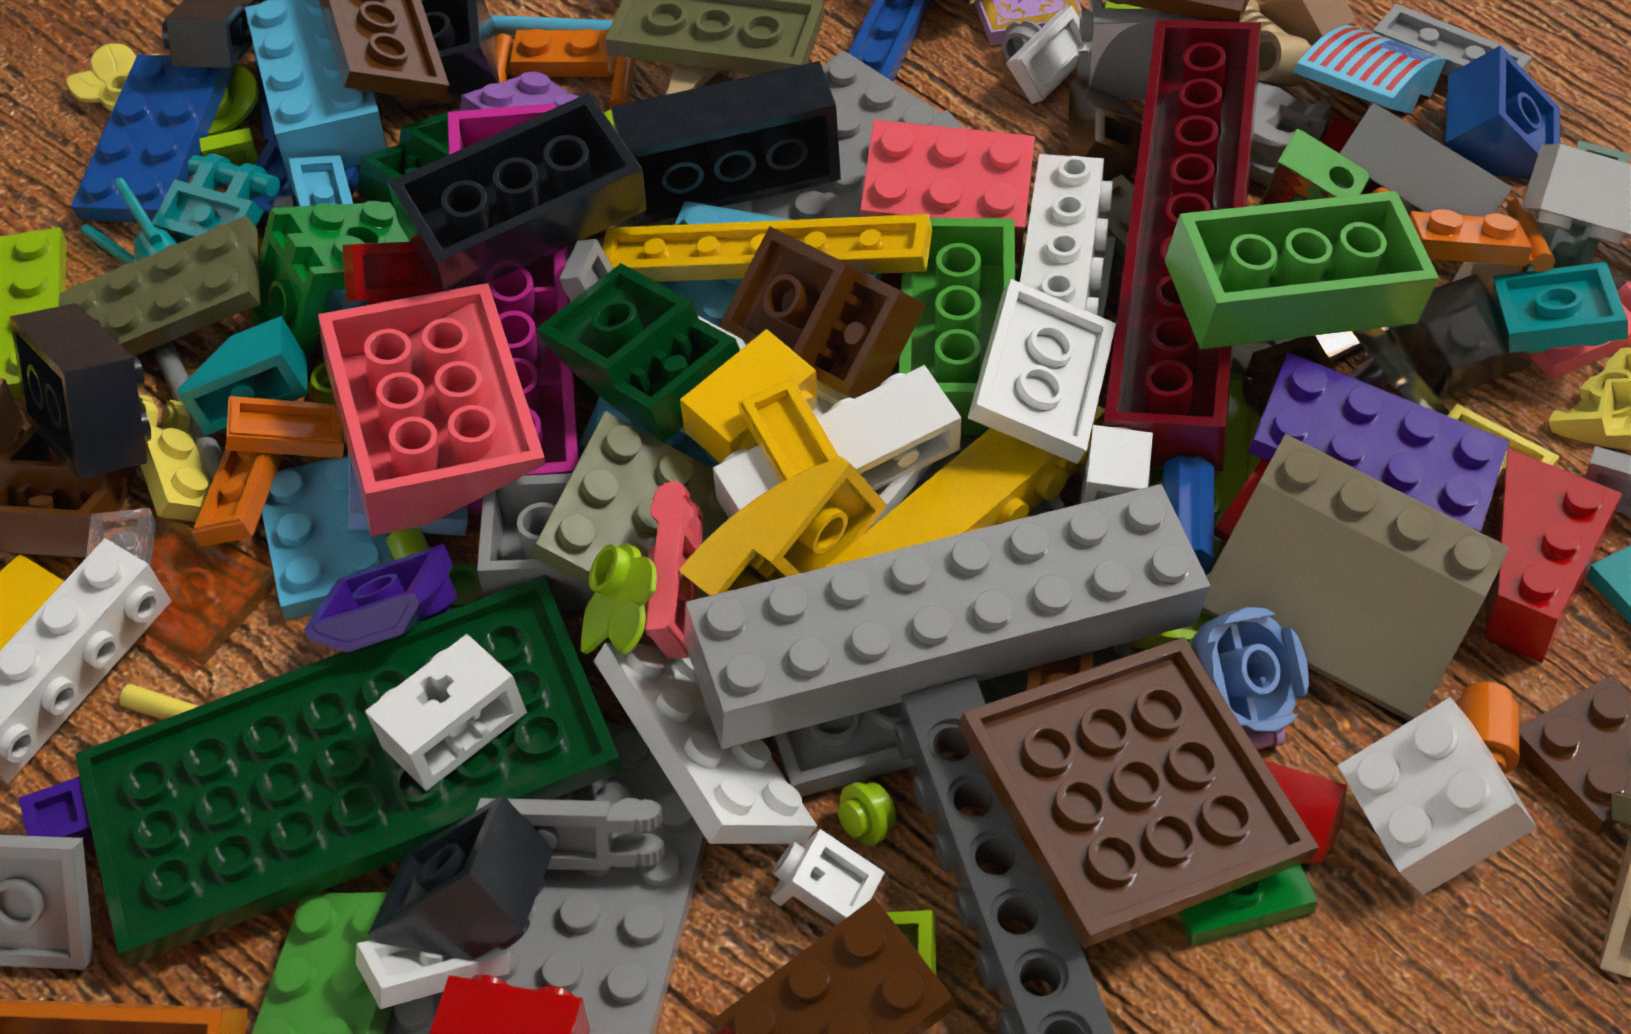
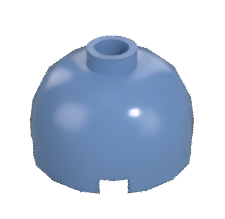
[1189,607,1309,734]

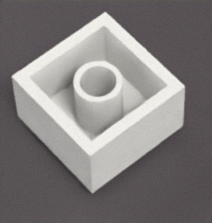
[1337,697,1538,895]

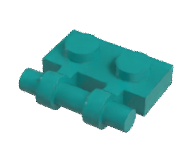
[152,154,280,240]

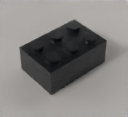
[10,303,151,479]

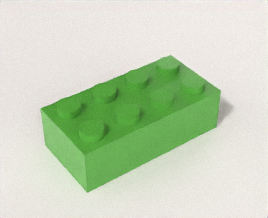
[1164,191,1439,349]
[899,218,1015,435]

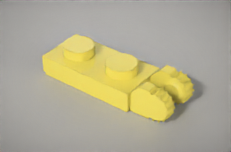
[138,394,211,522]

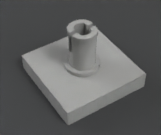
[0,835,94,970]

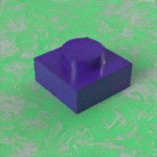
[19,777,94,845]

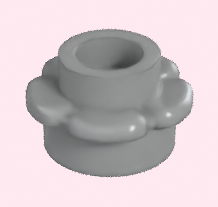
[1002,20,1041,60]

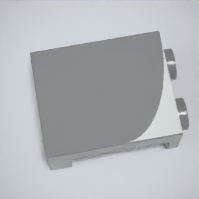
[1077,0,1205,100]

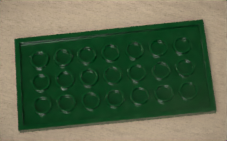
[75,575,624,967]

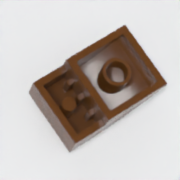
[718,226,926,399]
[0,426,138,558]

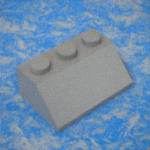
[1340,102,1513,217]

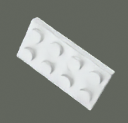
[594,643,817,844]

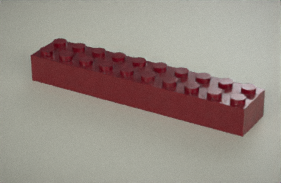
[1104,20,1261,472]

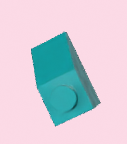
[178,316,307,436]

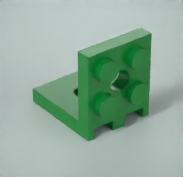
[247,201,410,377]

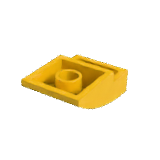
[678,457,887,596]

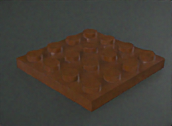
[958,637,1319,948]

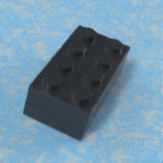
[611,61,841,226]
[388,92,646,292]

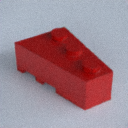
[1484,448,1622,663]

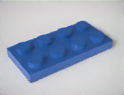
[71,55,234,222]

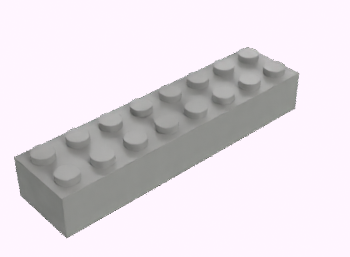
[684,484,1211,749]

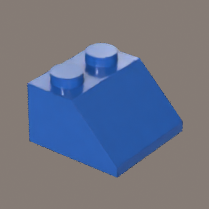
[1444,45,1560,179]

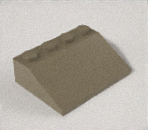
[1201,433,1510,721]

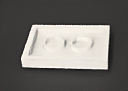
[968,279,1116,464]

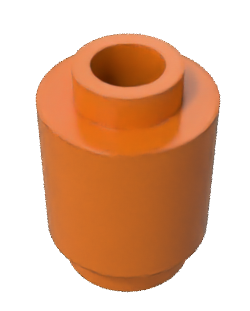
[1456,682,1519,774]

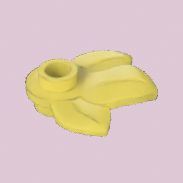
[67,43,160,113]

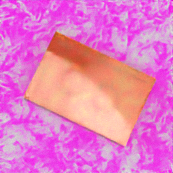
[107,503,276,665]

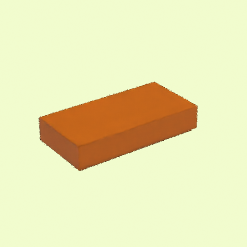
[225,396,344,458]

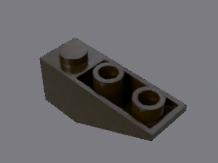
[1068,81,1142,181]

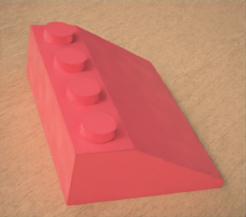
[318,283,545,537]

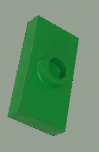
[1177,864,1318,946]

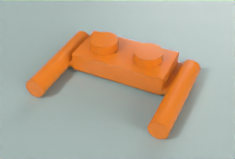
[495,29,635,109]
[1372,188,1555,272]

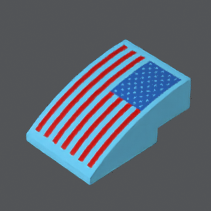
[1293,25,1446,114]

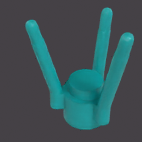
[81,177,182,264]

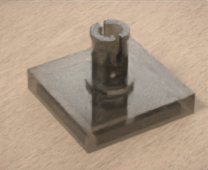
[1347,328,1450,416]

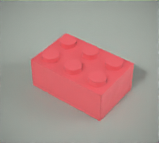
[860,119,1035,262]

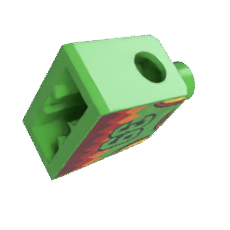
[1260,129,1370,205]

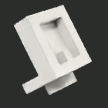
[770,829,885,925]

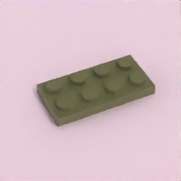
[605,0,825,75]
[59,216,260,355]

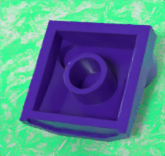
[304,544,457,652]

